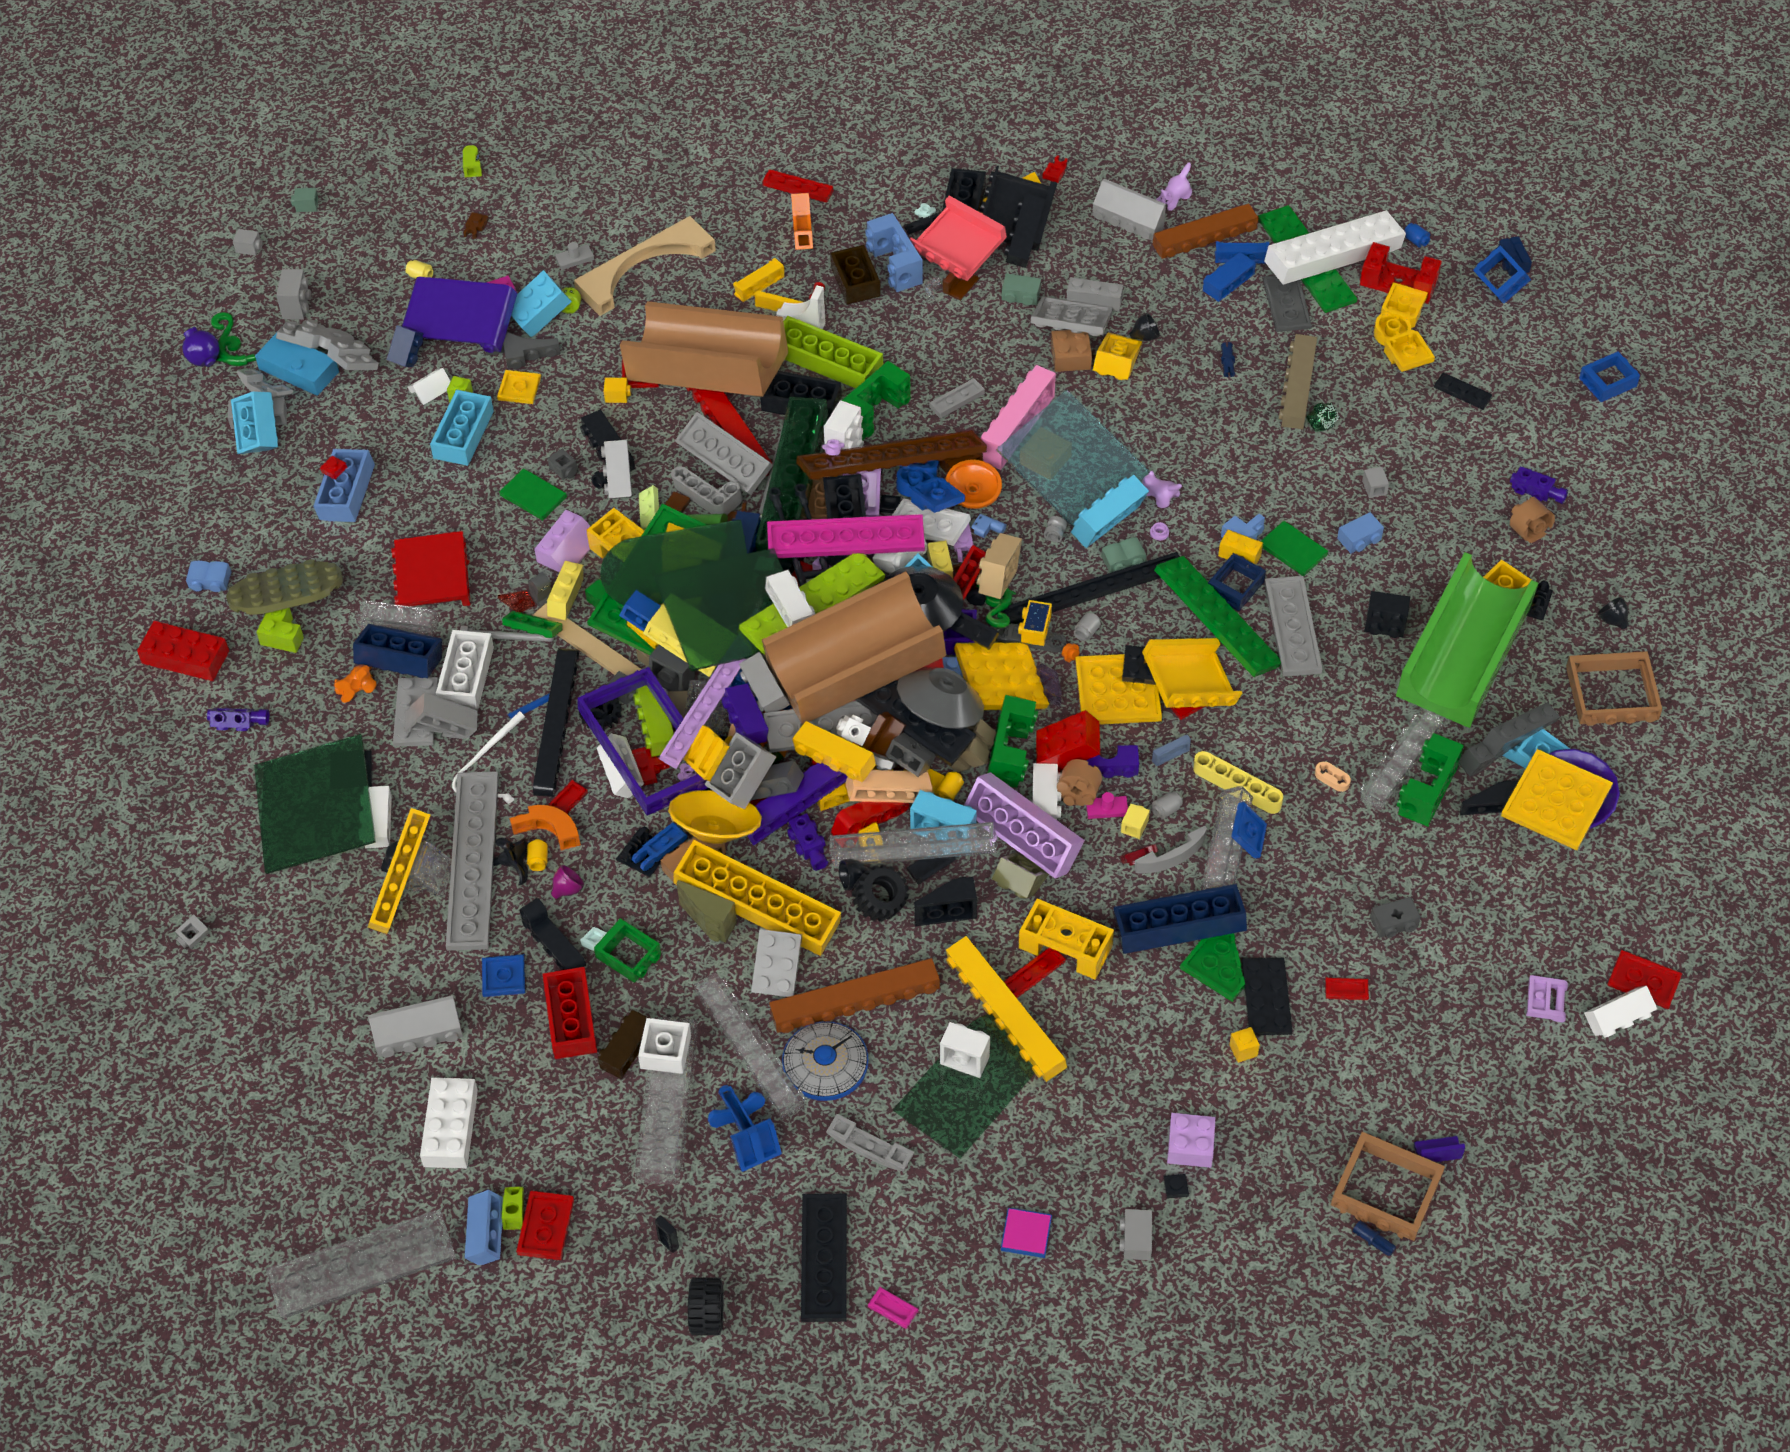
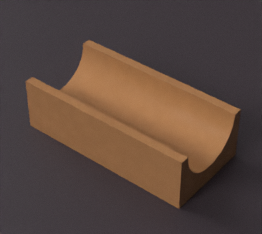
[620,301,788,397]
[762,571,946,725]

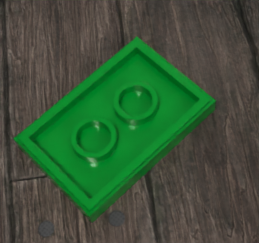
[499,468,567,521]
[1260,521,1328,577]

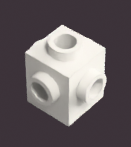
[837,715,871,746]

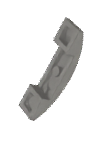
[237,368,293,398]
[1134,826,1207,873]
[826,1114,914,1171]

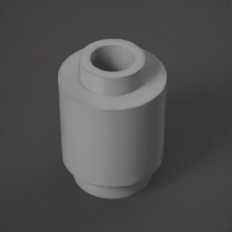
[1074,613,1101,642]
[1152,792,1183,819]

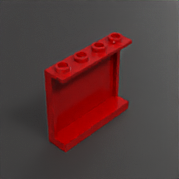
[391,531,471,613]

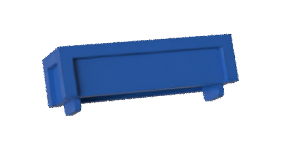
[1215,241,1270,264]

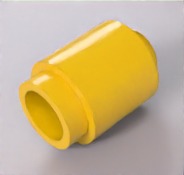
[527,839,548,871]

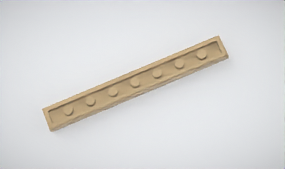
[533,604,642,676]

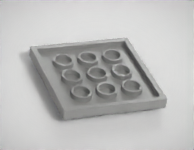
[1031,296,1113,336]

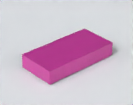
[868,1287,918,1329]

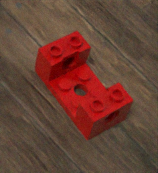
[1360,242,1442,304]

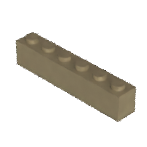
[1279,334,1317,429]

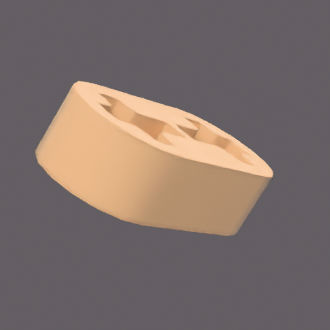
[1315,762,1351,792]

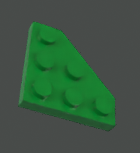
[1180,933,1245,1002]

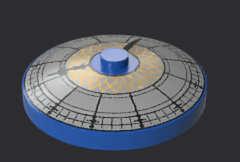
[782,1022,868,1101]

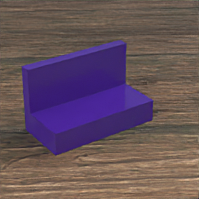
[1414,1136,1465,1162]

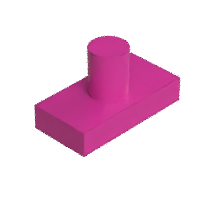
[1086,792,1128,819]

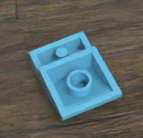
[1502,729,1570,769]

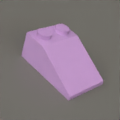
[843,468,881,517]

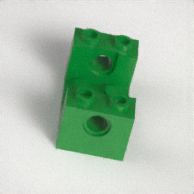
[842,361,911,441]
[987,695,1038,788]
[1397,733,1464,827]

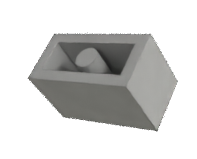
[1119,1209,1152,1260]

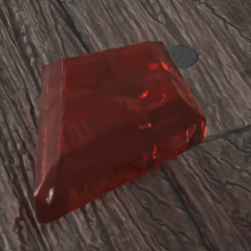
[498,590,535,613]

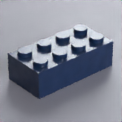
[353,624,442,679]

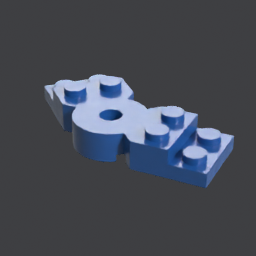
[896,460,965,513]

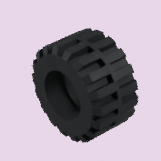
[852,864,909,922]
[688,1277,724,1335]

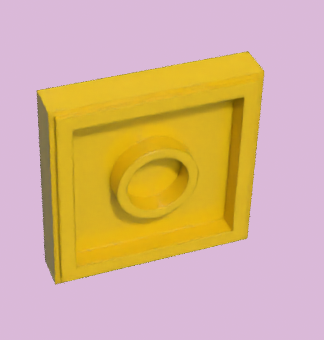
[497,370,541,404]

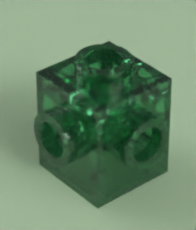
[1306,402,1340,432]

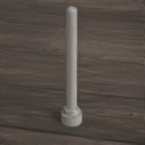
[460,625,554,642]

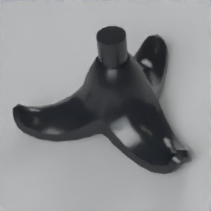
[493,837,528,885]

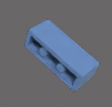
[465,1190,503,1265]

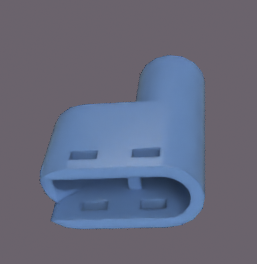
[971,514,1007,538]

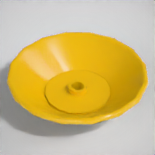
[668,790,762,844]

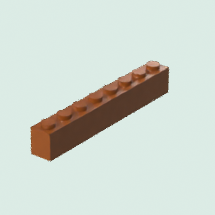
[769,958,940,1033]

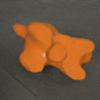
[334,664,377,703]

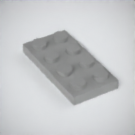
[393,677,439,746]

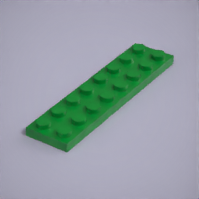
[1258,205,1357,313]
[1154,556,1281,677]

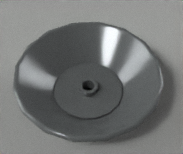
[897,667,984,729]

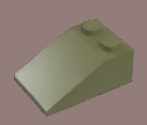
[677,880,737,943]

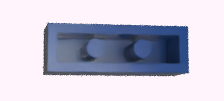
[1203,252,1256,302]

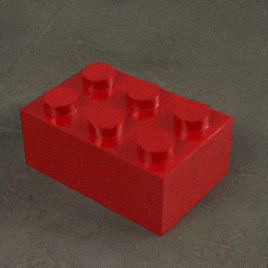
[1036,710,1100,772]

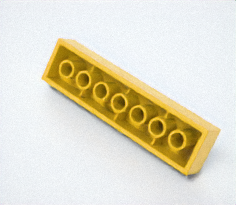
[673,840,841,956]

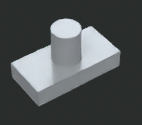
[555,242,594,270]

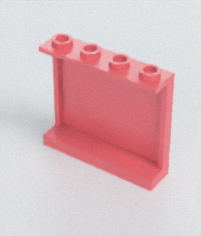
[910,196,1007,281]

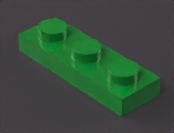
[502,611,563,638]

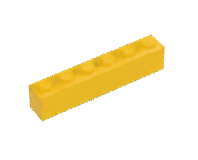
[367,808,430,934]

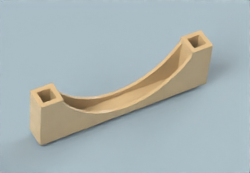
[574,216,716,316]

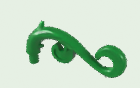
[211,312,256,366]
[976,584,1016,628]

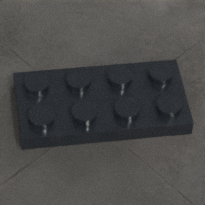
[1242,957,1292,1036]

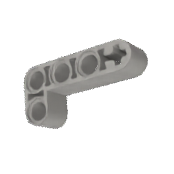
[671,466,743,515]

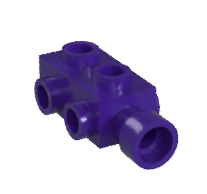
[1510,466,1568,504]
[207,707,270,731]
[787,813,828,871]

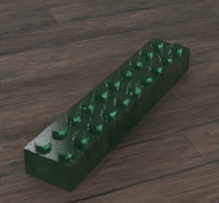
[756,397,828,560]

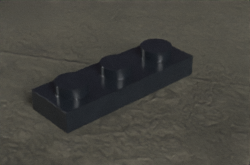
[1434,372,1492,410]

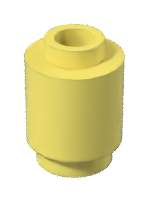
[406,260,433,279]

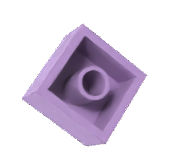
[1167,1113,1215,1168]

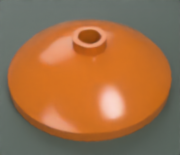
[946,460,1002,509]

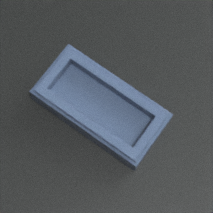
[1152,735,1191,766]

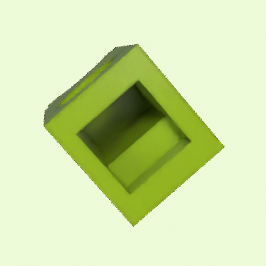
[463,145,482,177]
[502,1187,524,1230]

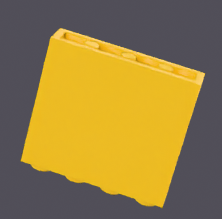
[1142,638,1242,708]

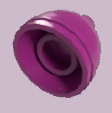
[551,865,584,899]

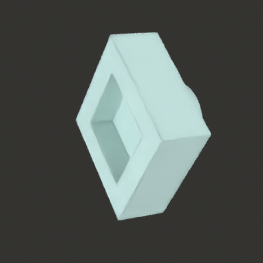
[580,927,607,951]

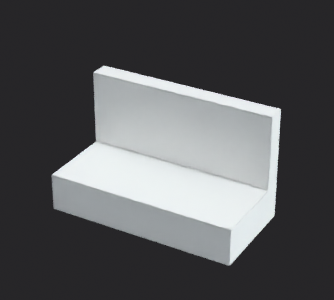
[408,368,451,405]

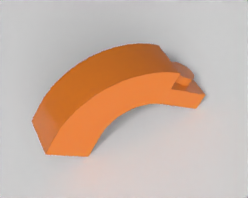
[791,193,813,250]
[510,805,581,850]

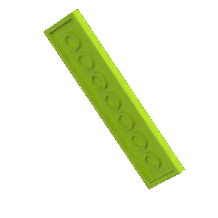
[739,553,885,655]

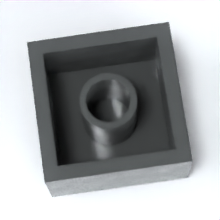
[649,645,695,691]

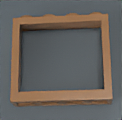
[1566,651,1662,726]
[1331,1132,1445,1241]

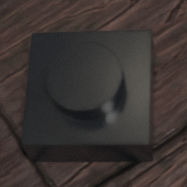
[1163,1174,1189,1199]

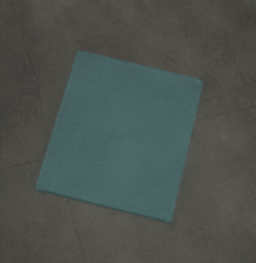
[996,390,1150,527]

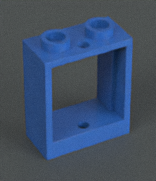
[1473,245,1531,303]
[1579,351,1640,402]

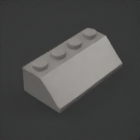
[1092,179,1166,241]
[368,995,463,1057]

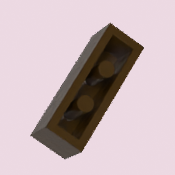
[598,1009,651,1079]

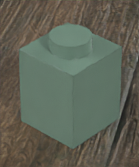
[291,188,319,212]

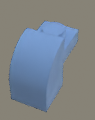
[1221,514,1265,540]

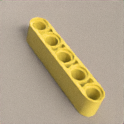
[1193,751,1283,814]

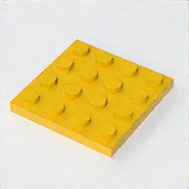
[954,643,1049,710]
[1075,654,1162,724]
[1501,749,1613,850]

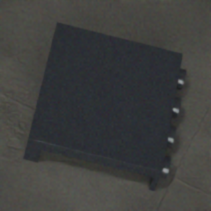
[980,166,1057,251]

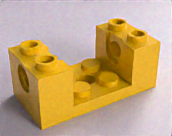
[586,508,644,563]
[1019,899,1114,980]

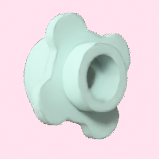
[915,203,936,218]

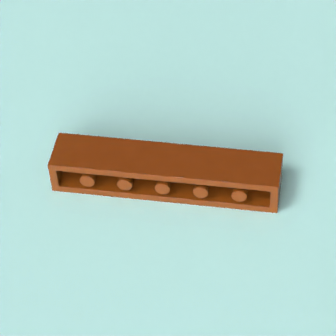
[1153,203,1258,259]

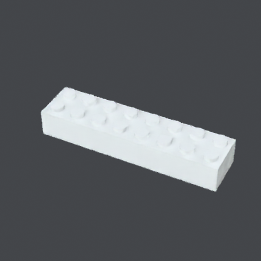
[1264,210,1406,285]

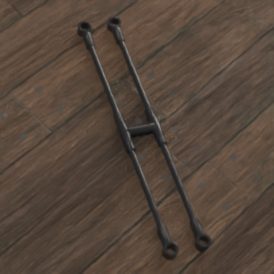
[769,484,830,587]

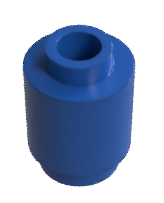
[1404,223,1430,248]

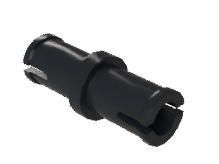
[904,213,939,235]

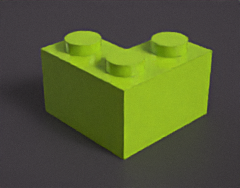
[256,608,304,653]

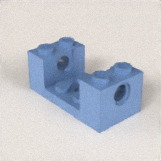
[865,213,923,292]

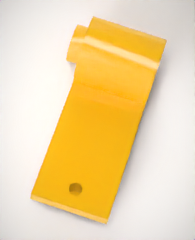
[903,768,964,801]

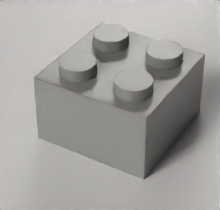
[276,269,311,320]

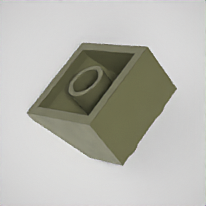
[992,852,1049,899]

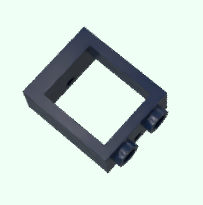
[1208,553,1266,611]

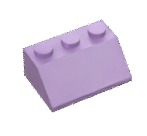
[535,510,590,572]

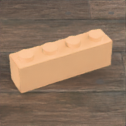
[845,770,932,803]

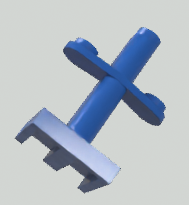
[708,1085,782,1172]

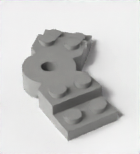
[276,319,379,370]

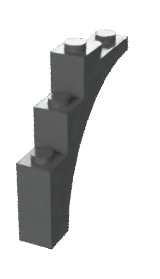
[486,332,560,369]

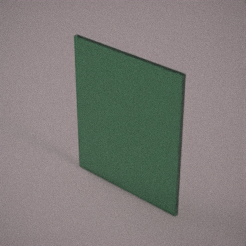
[653,548,783,671]
[254,734,376,874]

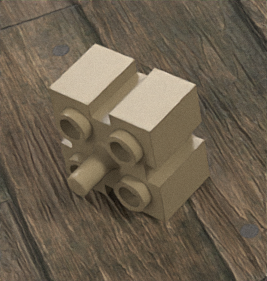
[947,719,996,772]

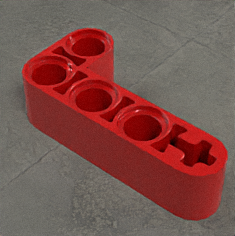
[831,802,910,849]

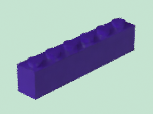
[747,763,848,845]

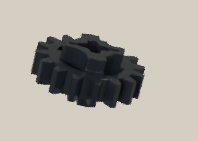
[579,698,622,731]

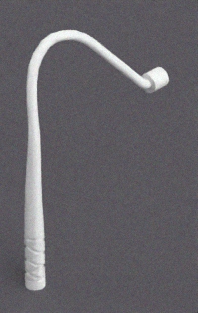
[452,711,525,804]

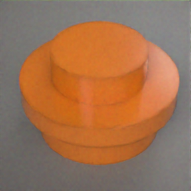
[1062,643,1080,663]

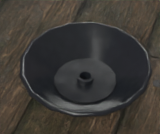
[881,565,964,632]

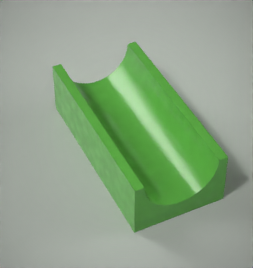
[1396,552,1538,728]

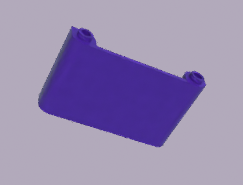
[402,277,517,353]

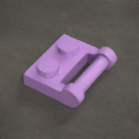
[1526,975,1568,1022]

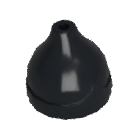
[1129,313,1160,341]
[1598,597,1629,629]
[839,859,871,891]

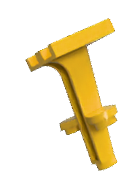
[683,725,733,781]

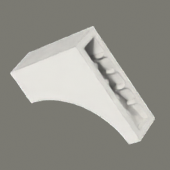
[776,286,825,329]

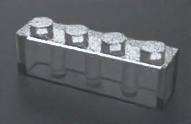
[355,600,439,637]

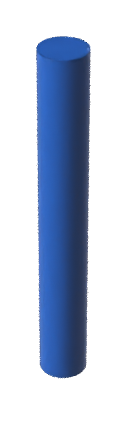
[507,693,550,719]

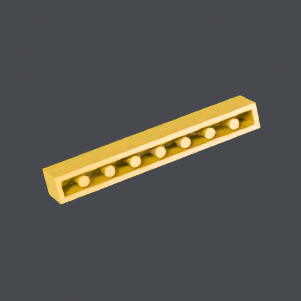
[946,936,1067,1082]

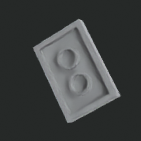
[751,929,802,997]

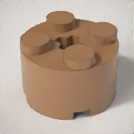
[1510,497,1555,543]
[1057,759,1102,806]

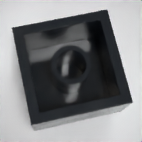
[1364,591,1410,638]

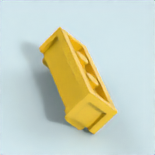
[733,258,785,302]

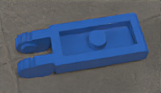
[632,822,687,871]

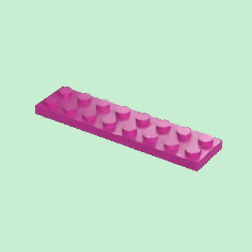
[767,514,925,559]

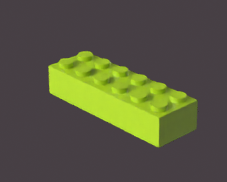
[783,316,883,389]

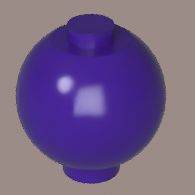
[182,327,220,367]

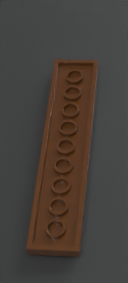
[797,430,987,480]

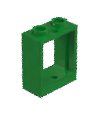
[594,918,661,983]

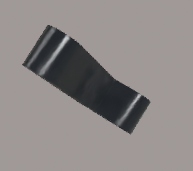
[519,898,586,970]

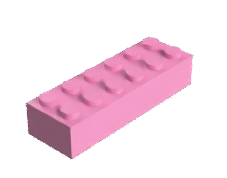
[981,365,1056,470]

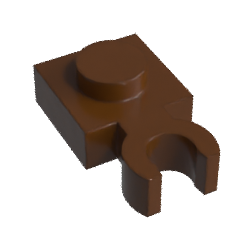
[463,212,489,239]

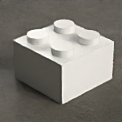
[638,1018,691,1074]
[940,1022,990,1078]

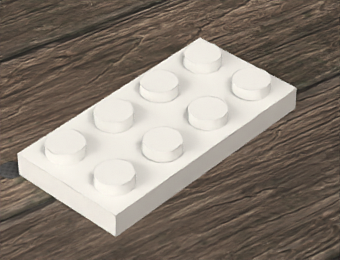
[892,498,971,546]

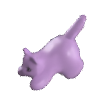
[1156,163,1192,210]
[1142,471,1182,508]

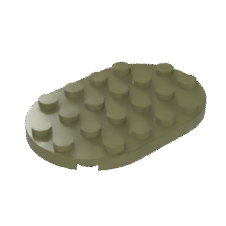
[226,559,343,615]

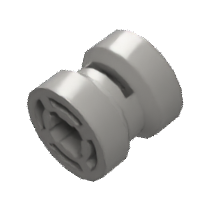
[1044,516,1067,543]

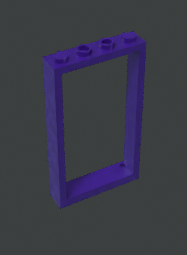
[577,667,708,816]

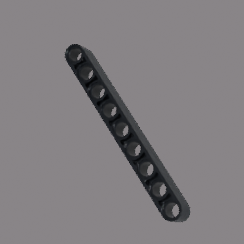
[533,648,579,797]

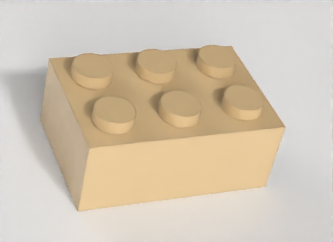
[977,533,1022,599]

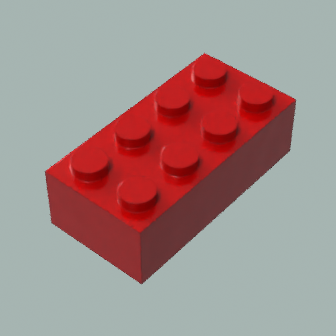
[137,621,229,681]
[542,967,597,1060]

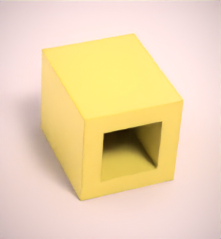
[1121,804,1150,839]

